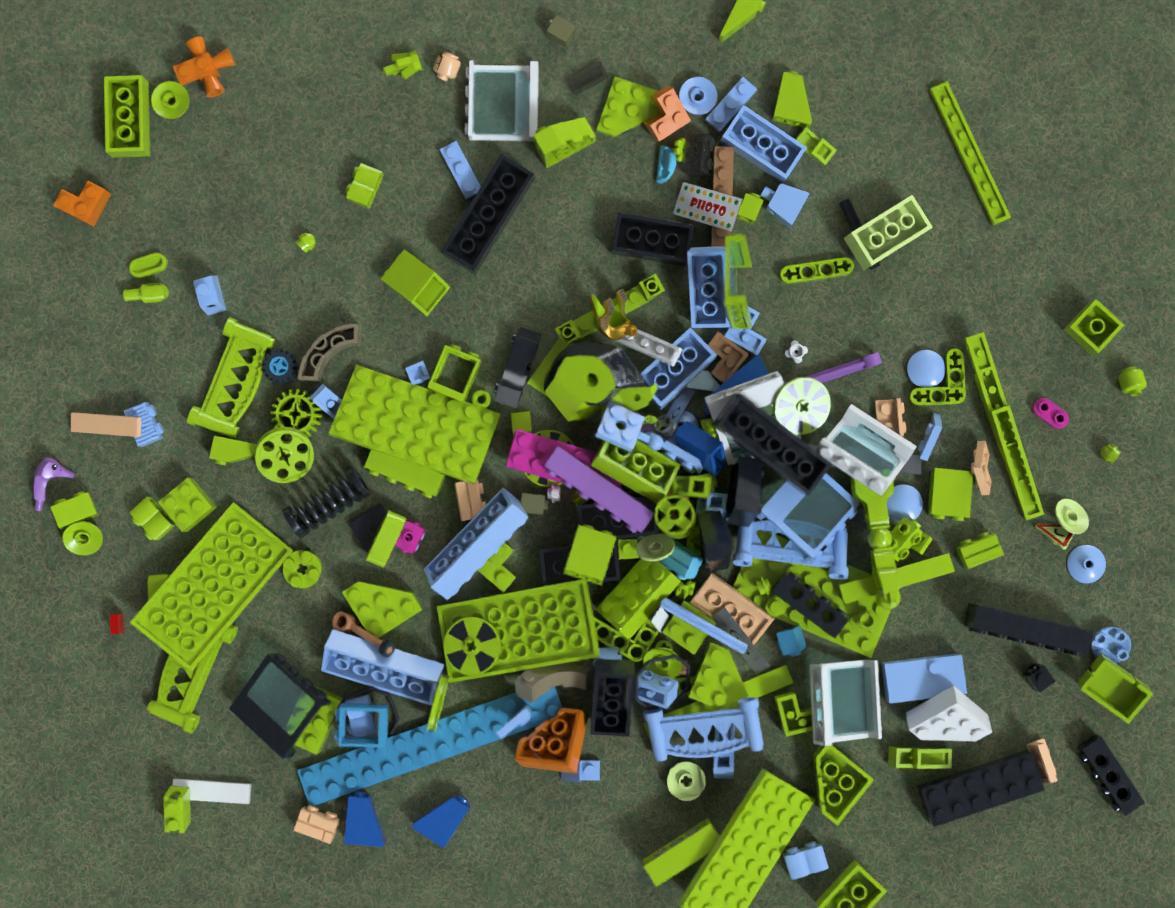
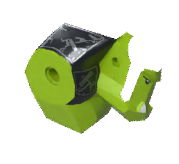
[544,342,658,430]

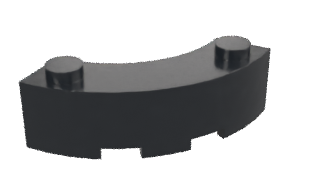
[493,327,542,408]

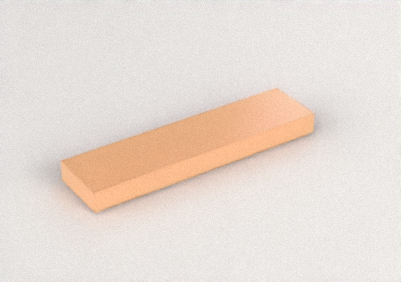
[71,412,141,437]

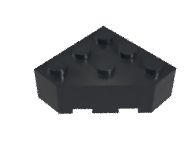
[697,510,734,572]

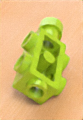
[890,517,923,562]

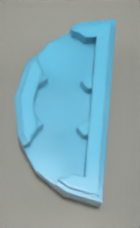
[656,145,676,184]

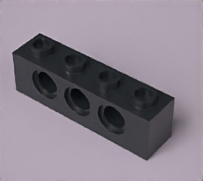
[771,572,849,639]
[1077,735,1145,816]

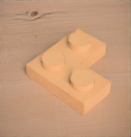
[971,441,992,495]

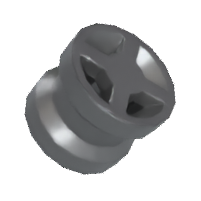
[654,415,678,439]

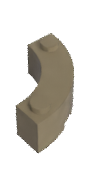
[298,324,361,382]
[515,659,594,703]

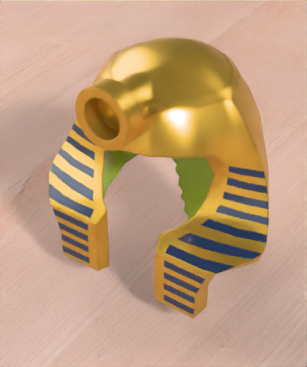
[589,289,637,340]

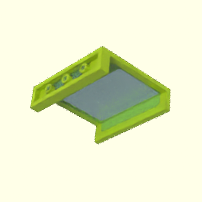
[725,233,752,329]

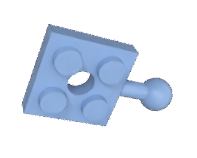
[595,401,664,452]
[643,431,703,475]

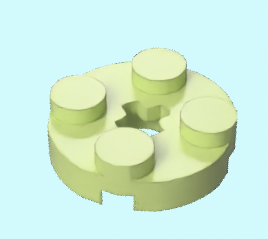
[667,761,706,801]

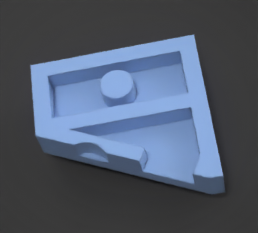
[918,412,942,461]
[496,704,532,739]

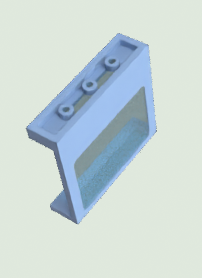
[757,473,860,562]

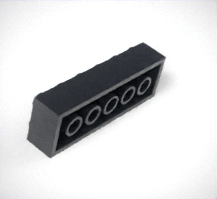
[441,154,535,275]
[712,393,832,496]
[964,603,1093,657]
[917,750,1045,827]

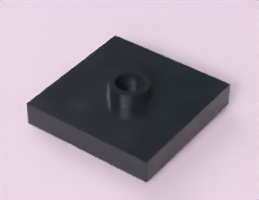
[348,503,387,553]

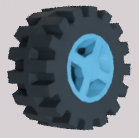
[262,349,299,384]

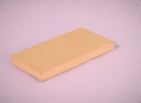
[689,572,775,645]

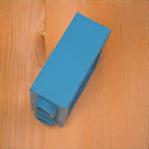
[335,703,388,747]

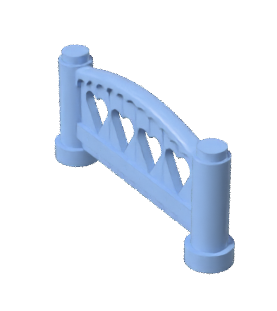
[733,519,849,580]
[643,697,763,761]

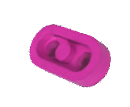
[1032,398,1069,429]

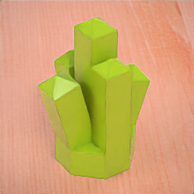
[383,50,423,79]

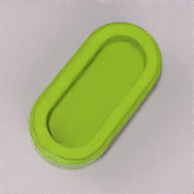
[129,253,168,278]

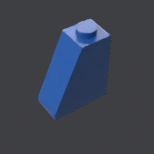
[674,421,727,478]
[344,791,386,847]
[412,795,471,848]

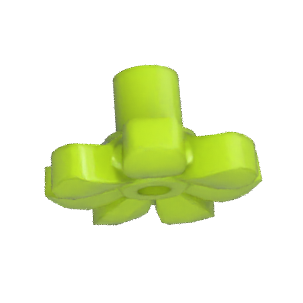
[672,138,691,163]

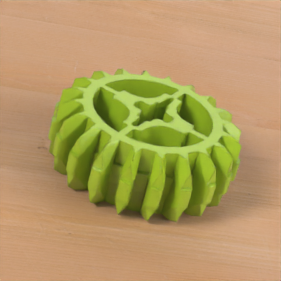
[270,389,323,439]

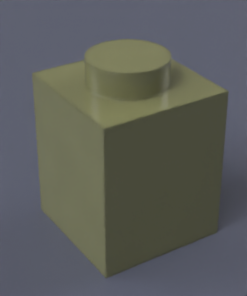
[546,15,576,48]
[521,493,549,515]

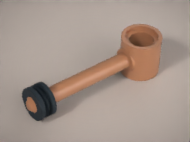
[332,612,395,657]

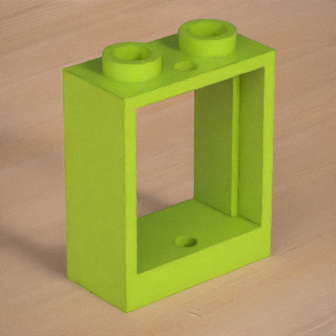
[427,344,482,403]

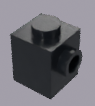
[1023,664,1056,692]

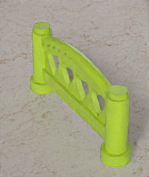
[187,317,275,438]
[147,624,238,734]

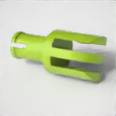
[123,283,169,303]

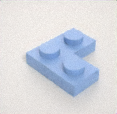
[724,307,767,356]

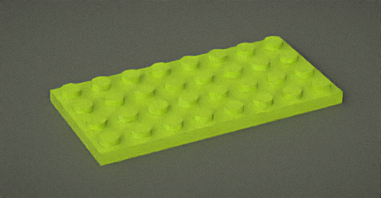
[329,365,501,485]
[130,502,293,672]
[733,530,900,658]
[437,579,600,683]
[677,769,815,908]

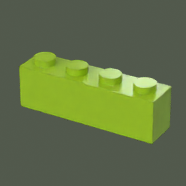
[364,450,445,498]

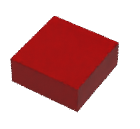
[110,613,124,634]

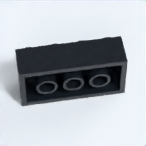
[612,212,694,267]
[577,497,659,540]
[539,541,621,587]
[590,659,635,737]

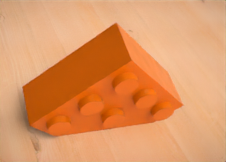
[515,708,588,773]

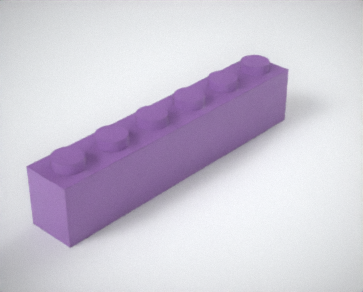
[544,446,655,533]

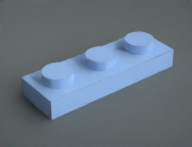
[705,77,757,133]
[440,141,481,201]

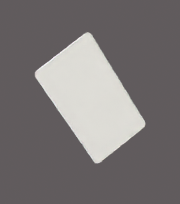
[651,607,670,633]

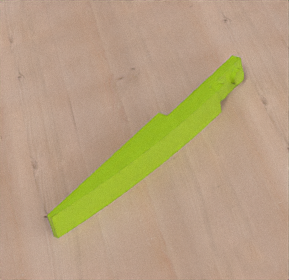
[964,332,1044,520]

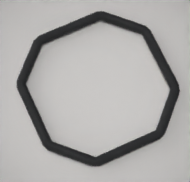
[634,654,690,710]
[335,686,400,748]

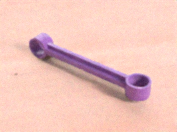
[783,352,882,385]

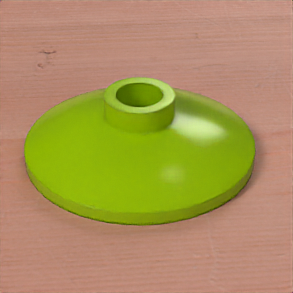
[151,81,190,119]
[63,521,103,555]
[643,647,682,679]

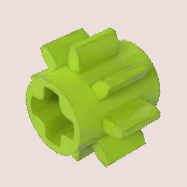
[673,577,695,599]

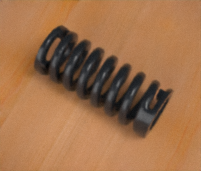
[282,466,371,539]

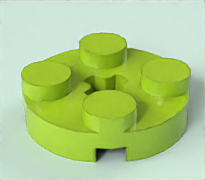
[283,550,322,588]

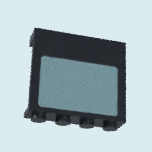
[229,653,331,759]

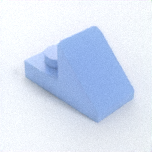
[310,384,342,419]
[561,760,600,782]

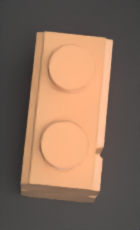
[454,479,486,521]
[294,805,341,844]

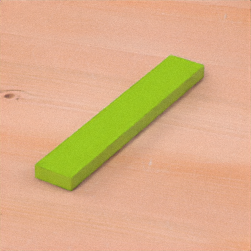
[838,553,955,604]

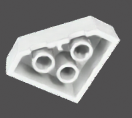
[906,685,992,741]

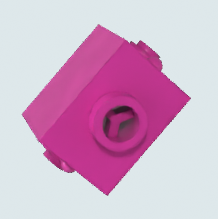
[395,521,426,554]

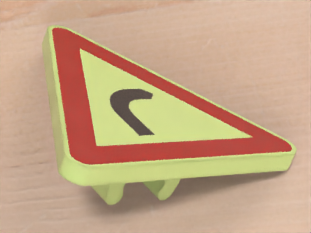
[1035,524,1074,549]

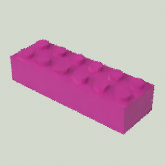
[505,429,622,489]

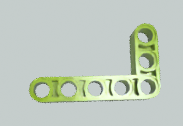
[593,610,659,661]

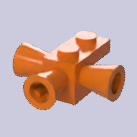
[173,37,236,98]

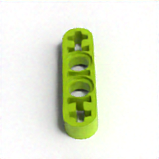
[779,257,854,284]

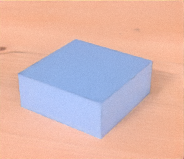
[405,361,431,385]

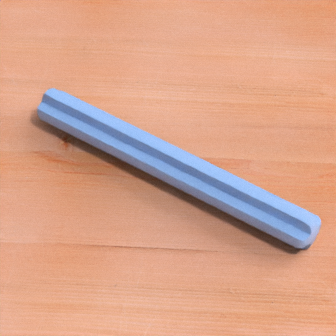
[660,598,748,654]

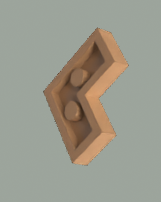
[708,332,749,383]

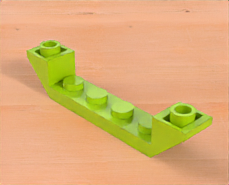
[555,273,665,346]

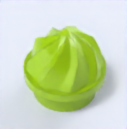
[295,233,315,253]
[1101,444,1121,464]

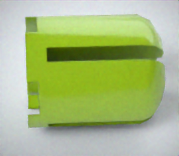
[655,495,697,539]

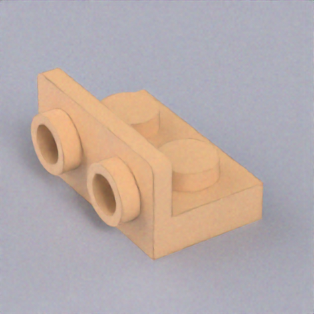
[874,398,906,439]
[1026,739,1058,783]

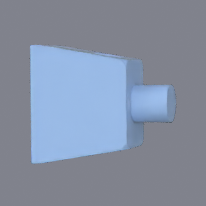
[761,183,810,228]
[193,276,226,315]

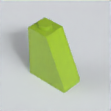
[772,71,812,129]

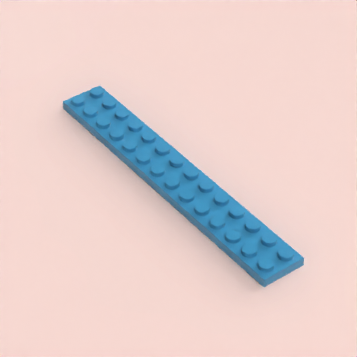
[297,686,563,806]

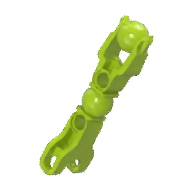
[851,470,901,610]

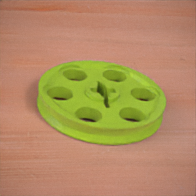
[255,427,314,483]
[427,674,450,733]

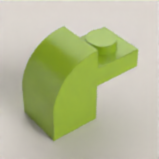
[672,476,711,498]

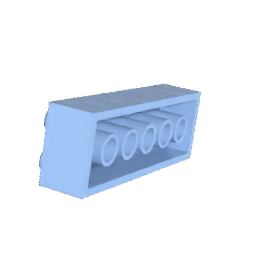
[424,487,528,600]
[321,630,444,706]

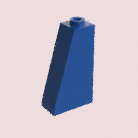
[703,355,768,418]

